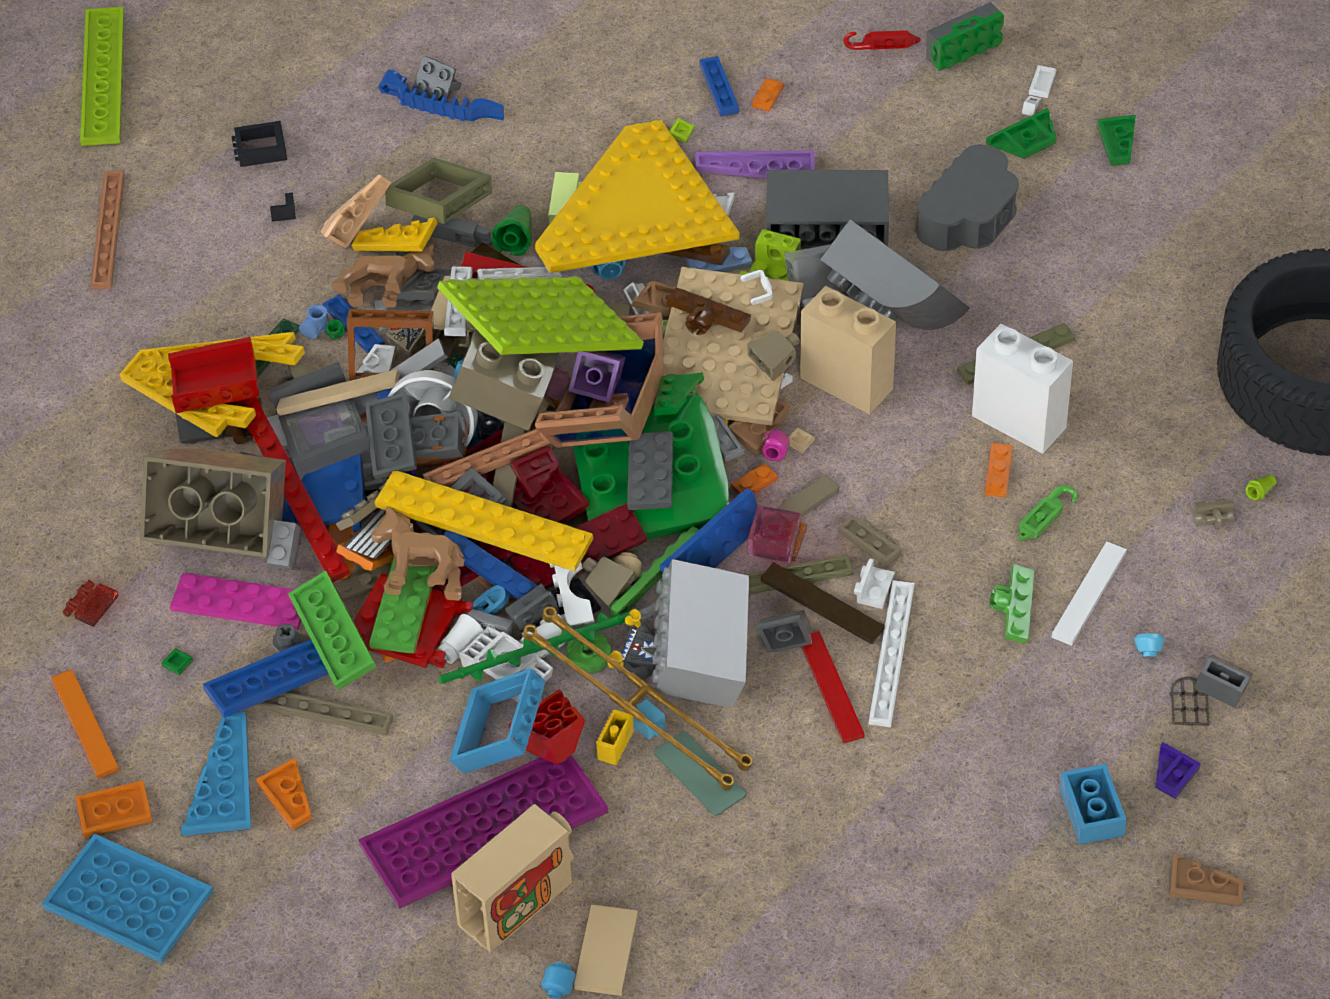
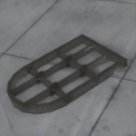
[1170,676,1209,726]

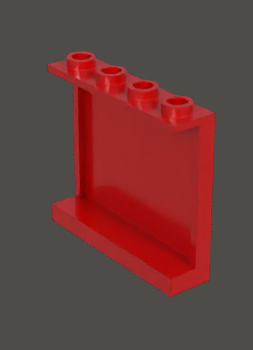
[168,337,259,414]

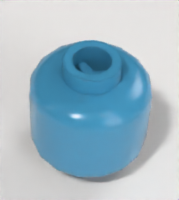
[541,962,576,999]

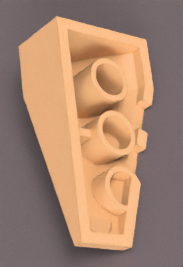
[320,174,391,248]

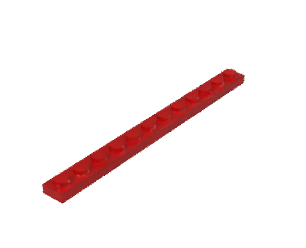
[234,397,351,583]

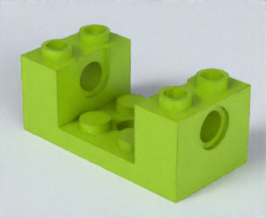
[739,229,801,281]

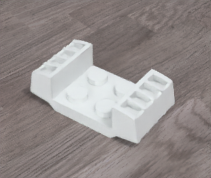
[459,626,553,702]

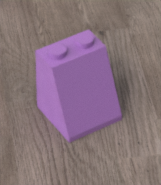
[568,351,626,402]

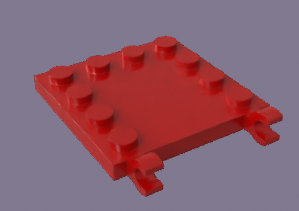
[353,573,474,668]

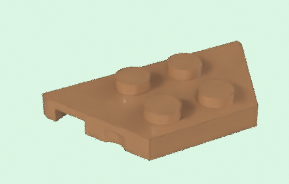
[631,281,676,317]

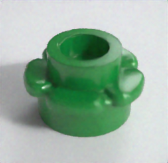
[326,320,345,339]

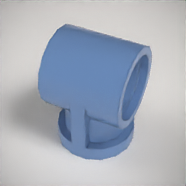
[299,305,329,340]

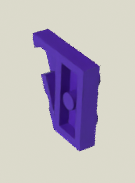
[1155,742,1201,799]

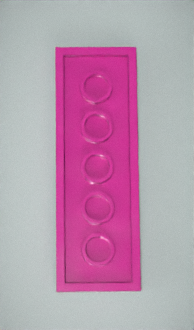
[170,573,301,630]

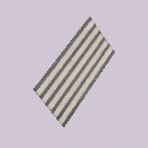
[344,508,412,559]

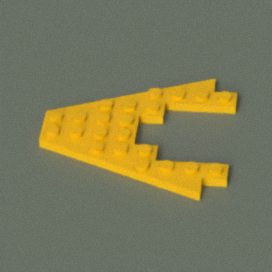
[120,332,305,437]

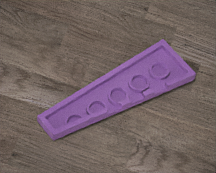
[695,150,815,179]

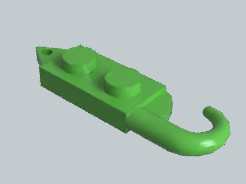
[1019,485,1078,541]

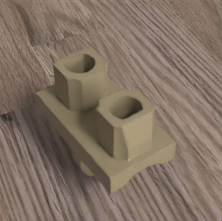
[1194,498,1234,528]

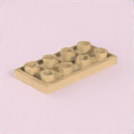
[574,905,638,996]

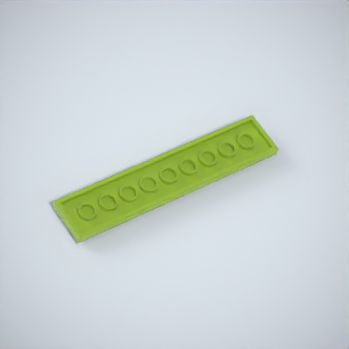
[80,6,124,146]

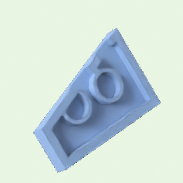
[685,247,752,272]

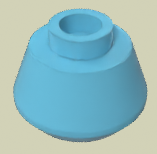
[1134,633,1165,657]

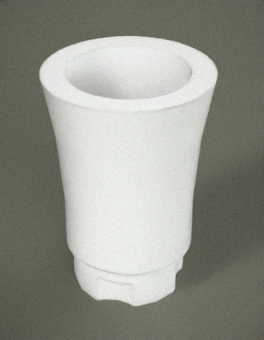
[437,614,484,664]

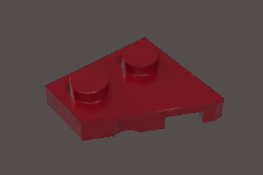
[510,446,559,501]

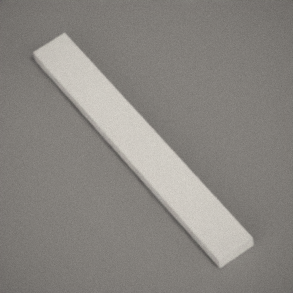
[869,580,915,727]

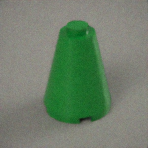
[491,205,532,256]

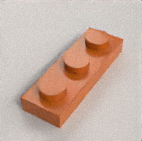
[985,443,1013,498]

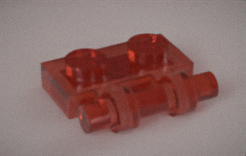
[62,580,119,627]

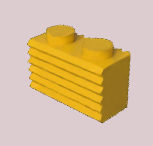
[596,709,634,765]

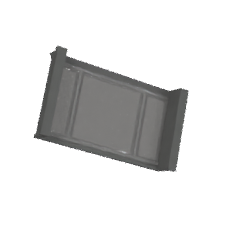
[268,362,370,480]

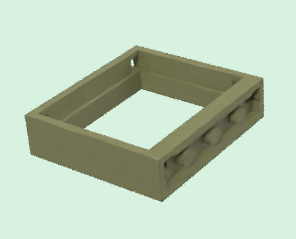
[385,157,492,224]

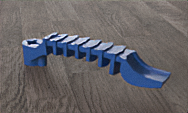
[378,70,504,121]

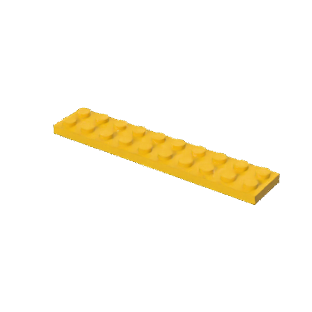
[375,471,593,572]

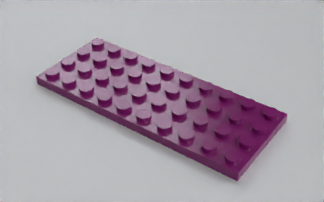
[358,755,609,909]

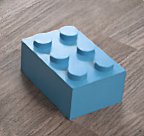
[1059,764,1127,845]

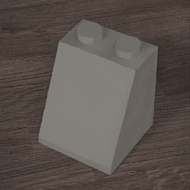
[784,245,840,300]

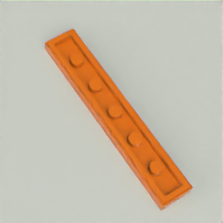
[51,669,119,779]

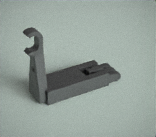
[395,215,492,257]

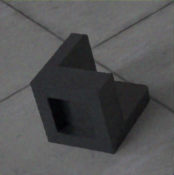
[270,192,296,222]

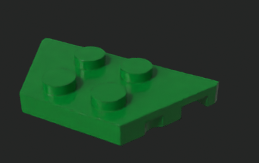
[986,108,1056,159]

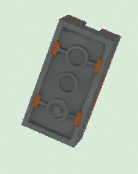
[411,411,467,468]

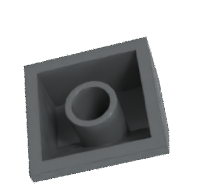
[756,610,812,652]

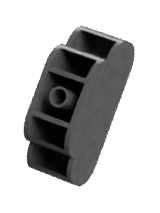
[917,144,1019,251]

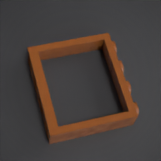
[347,309,435,381]

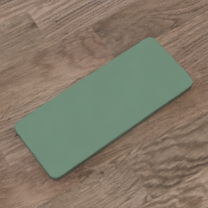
[654,732,746,815]

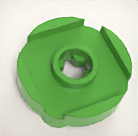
[566,632,611,673]

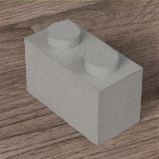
[267,520,301,570]

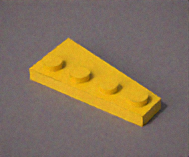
[351,217,438,251]

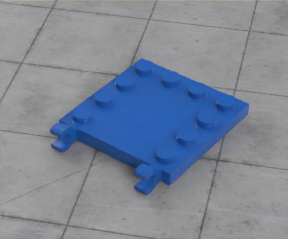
[282,453,365,545]

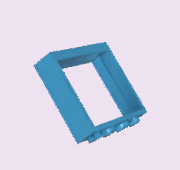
[449,668,546,773]

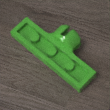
[989,564,1034,643]

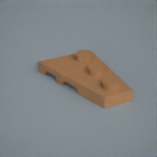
[1169,852,1244,905]

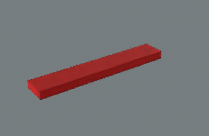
[801,631,865,743]

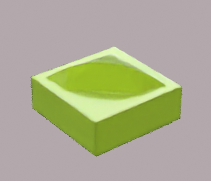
[669,118,695,143]

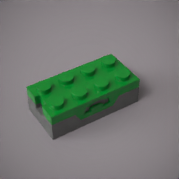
[926,2,1004,71]

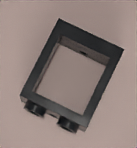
[231,121,287,167]

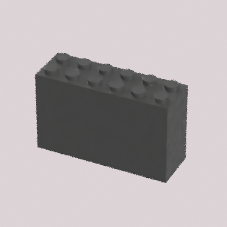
[767,170,889,249]

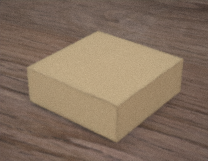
[788,428,815,453]

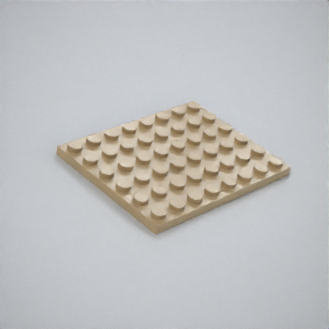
[653,267,804,426]

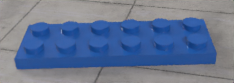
[659,488,764,575]
[203,639,329,718]

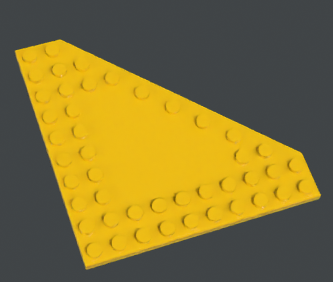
[535,120,740,273]

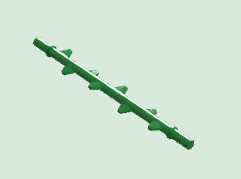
[438,608,642,684]

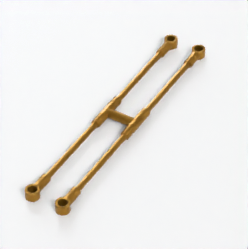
[523,607,753,790]

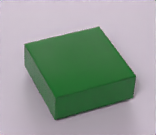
[161,648,193,676]

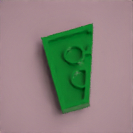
[1097,115,1136,166]

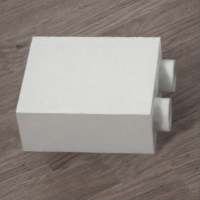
[972,324,1073,454]

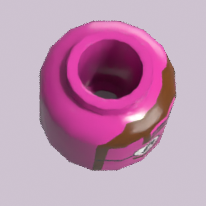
[760,430,790,461]

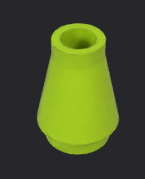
[1245,474,1276,501]

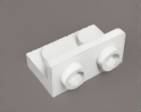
[854,558,895,609]

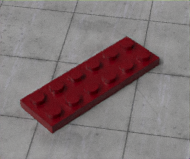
[510,503,647,589]

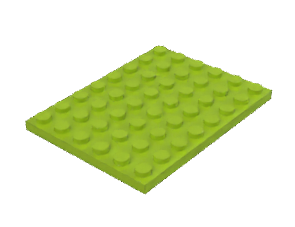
[437,276,644,355]

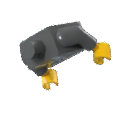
[608,609,656,678]

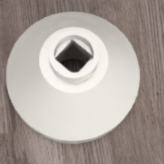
[388,370,478,447]

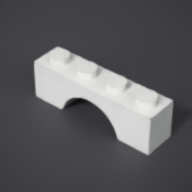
[550,562,595,630]

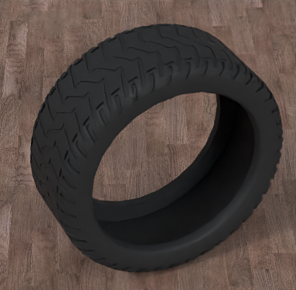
[1217,248,1330,456]

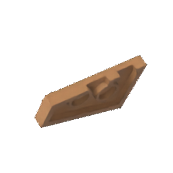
[728,398,789,456]

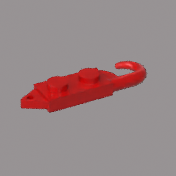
[843,30,921,50]

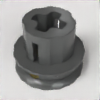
[272,624,301,652]

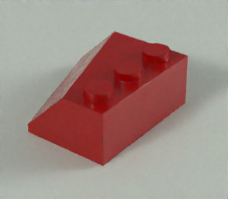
[508,689,585,765]

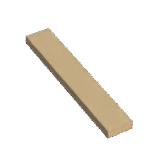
[276,369,400,416]

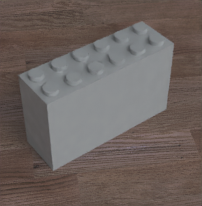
[651,559,749,707]

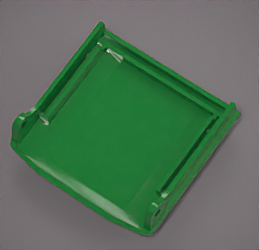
[570,394,729,540]

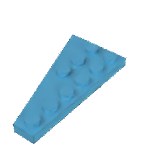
[181,712,251,836]

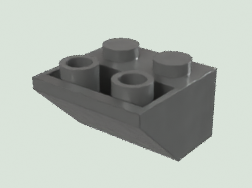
[1194,654,1253,708]

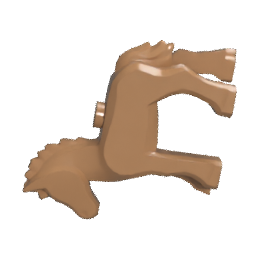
[331,244,436,308]
[371,507,465,601]

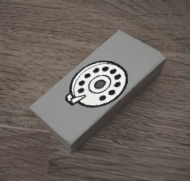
[467,609,513,636]

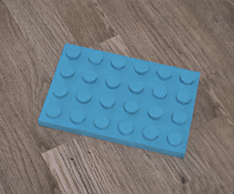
[42,834,213,963]

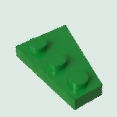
[654,372,704,416]

